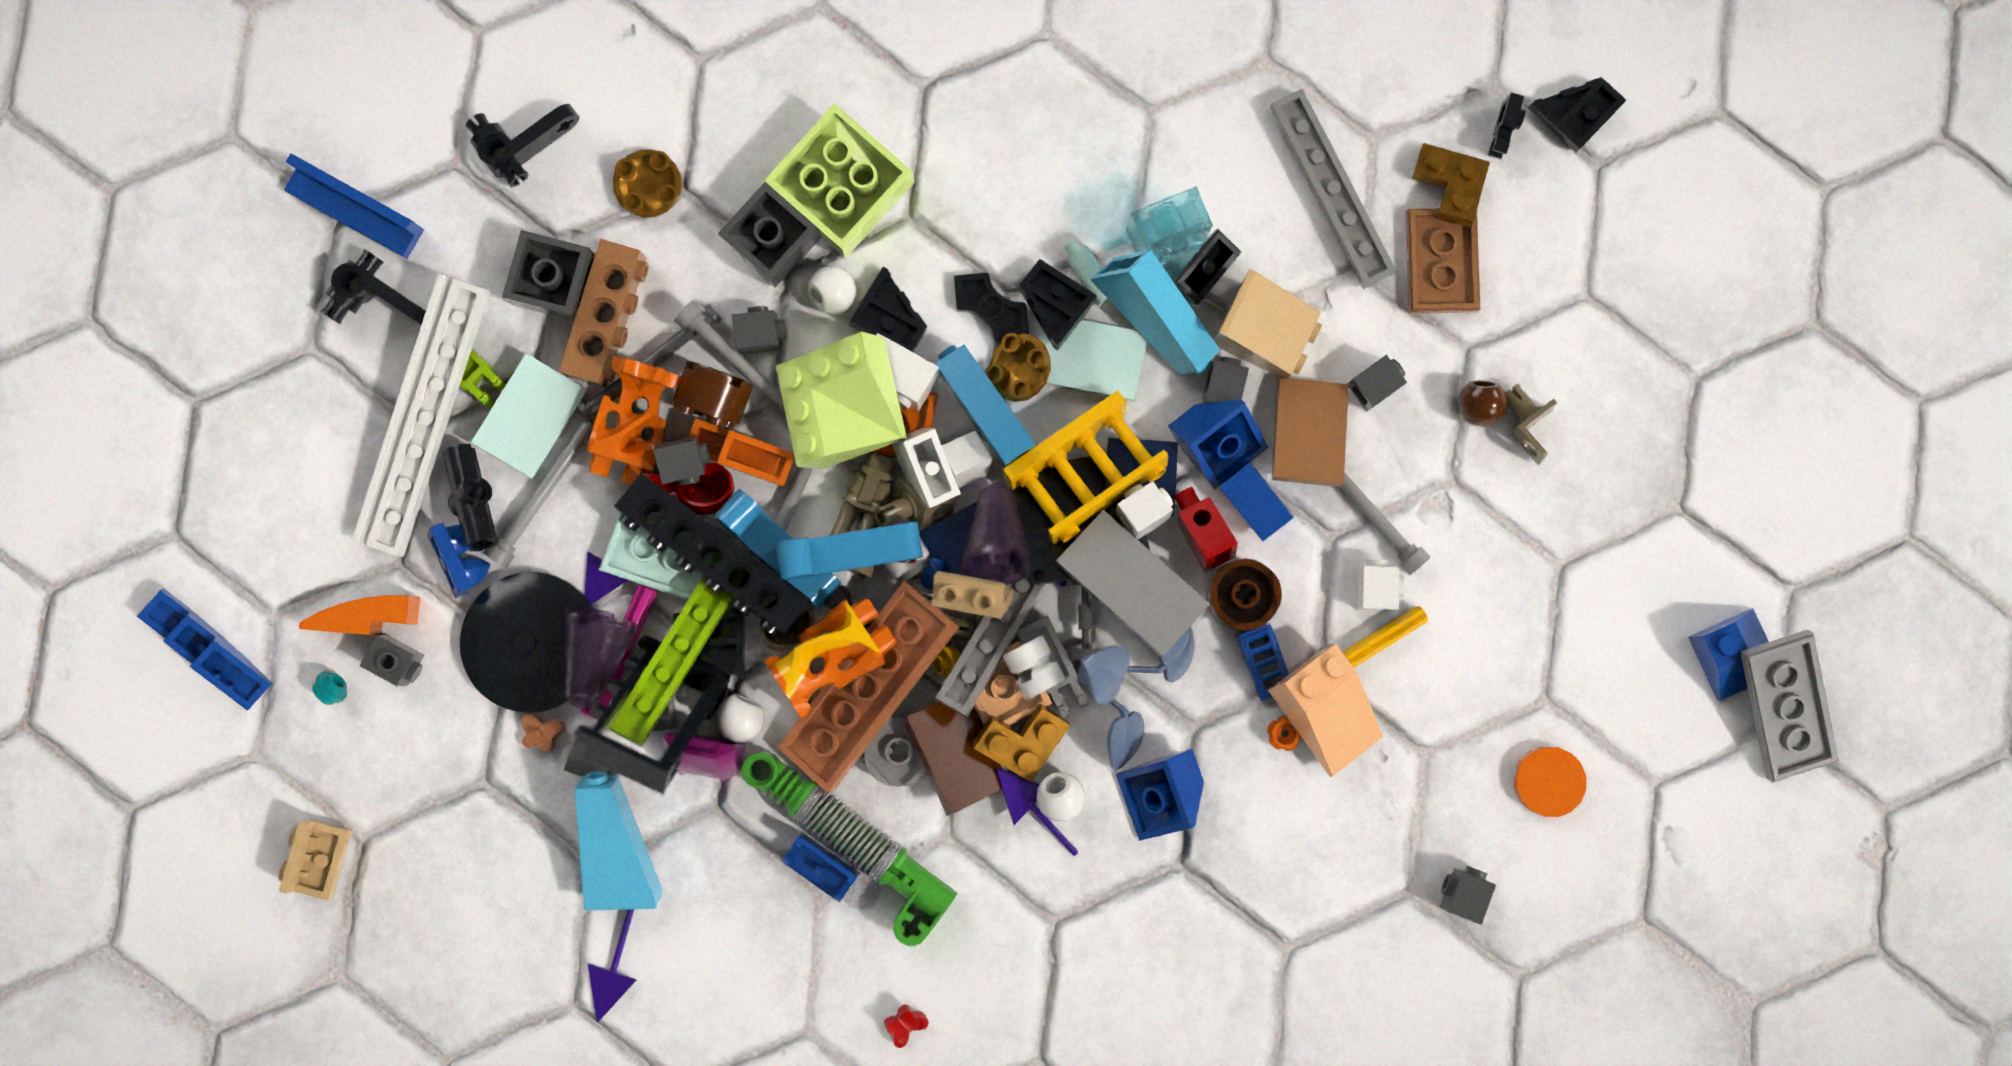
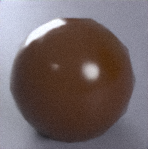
[1457,380,1508,427]

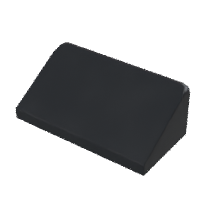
[1173,229,1242,305]

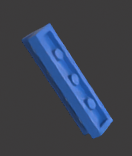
[284,153,424,259]

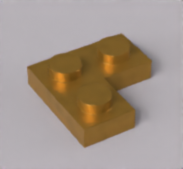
[1412,143,1490,228]
[972,704,1071,782]

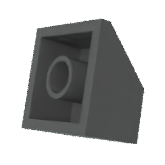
[718,182,821,288]
[502,230,595,316]

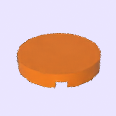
[1514,747,1586,817]

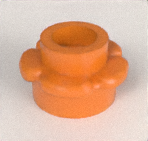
[1267,716,1301,751]

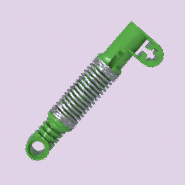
[742,751,958,946]

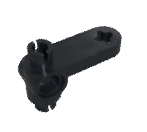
[465,104,580,187]
[320,249,426,325]

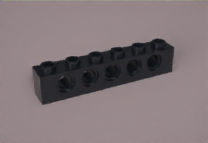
[614,473,813,639]

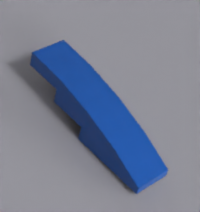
[136,588,272,711]

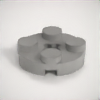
[864,716,927,787]

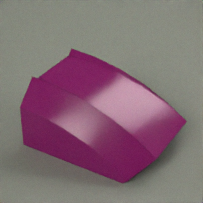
[663,731,746,782]

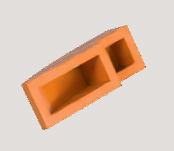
[688,418,795,487]
[299,595,420,635]

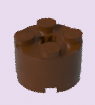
[673,360,754,429]
[1206,559,1282,631]

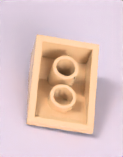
[1268,644,1383,777]

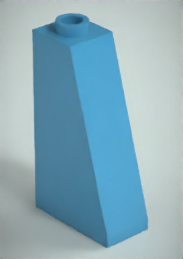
[935,344,1035,469]

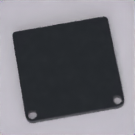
[1012,453,1150,585]

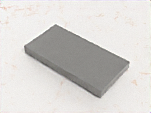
[1056,510,1210,658]
[1740,630,1839,783]

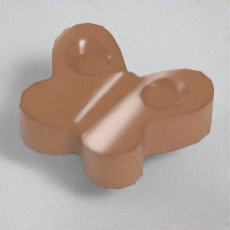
[522,714,565,752]

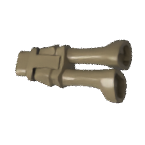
[828,452,896,579]

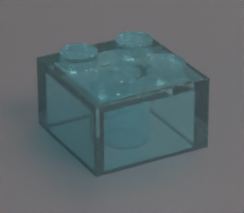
[1126,186,1213,265]

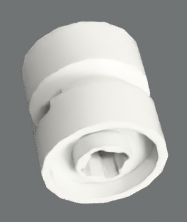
[1002,635,1066,700]

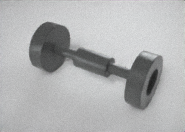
[1067,579,1100,659]

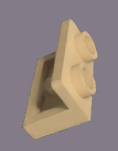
[932,571,1013,619]
[278,819,352,900]

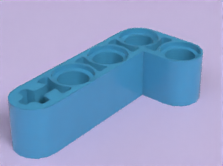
[715,489,842,610]
[775,522,923,580]

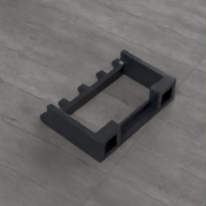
[574,635,731,795]

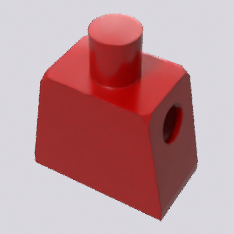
[1174,487,1238,573]

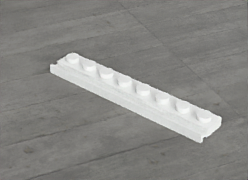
[352,273,490,557]

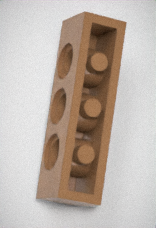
[558,239,649,388]

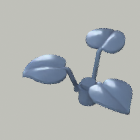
[1078,627,1194,771]

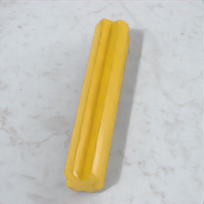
[1342,606,1429,668]

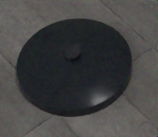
[460,572,603,713]

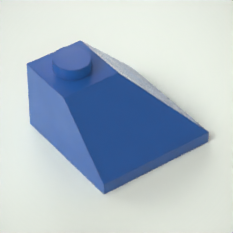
[1168,399,1269,490]
[1688,609,1769,701]
[1116,748,1204,841]

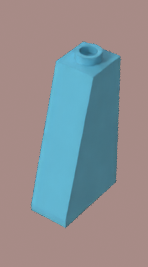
[1091,250,1220,374]
[575,771,662,910]

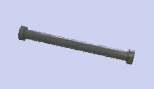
[577,303,722,422]

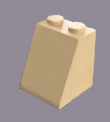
[1214,269,1322,378]

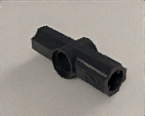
[442,444,498,552]

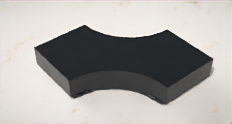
[954,272,1029,342]

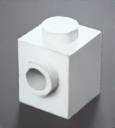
[942,431,993,488]
[1115,481,1173,540]
[1357,560,1405,610]

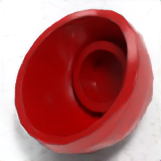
[676,462,735,515]

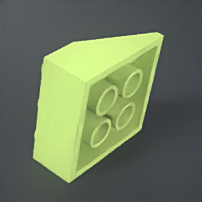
[764,103,915,258]
[775,332,907,470]

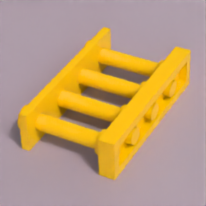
[1003,390,1168,545]

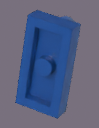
[427,522,490,599]

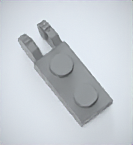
[1017,615,1089,717]

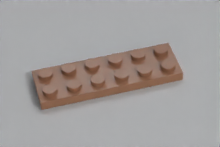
[777,581,961,793]

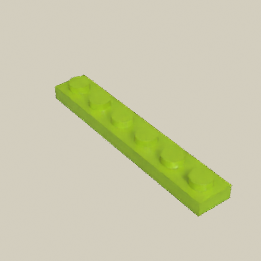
[609,552,748,748]

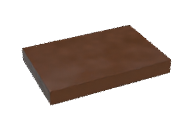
[902,702,1003,816]

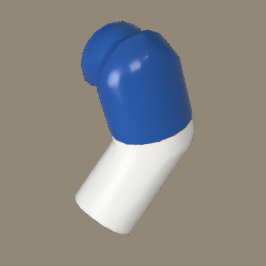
[909,557,946,595]

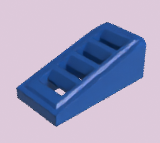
[1235,623,1289,701]

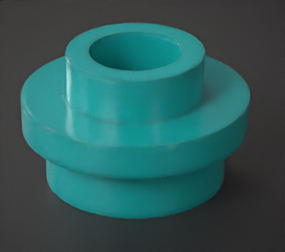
[312,671,347,705]

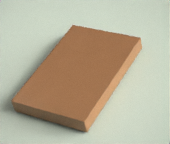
[1405,208,1480,314]
[1272,378,1349,487]

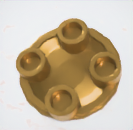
[613,150,682,218]
[985,333,1051,402]

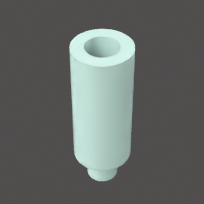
[1064,239,1109,306]

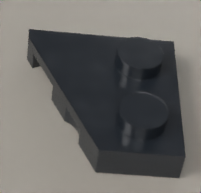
[1528,77,1627,152]
[1019,259,1097,351]
[849,267,927,353]
[673,610,745,679]

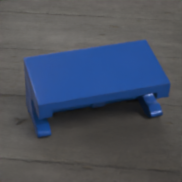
[1219,462,1294,542]
[782,832,860,903]

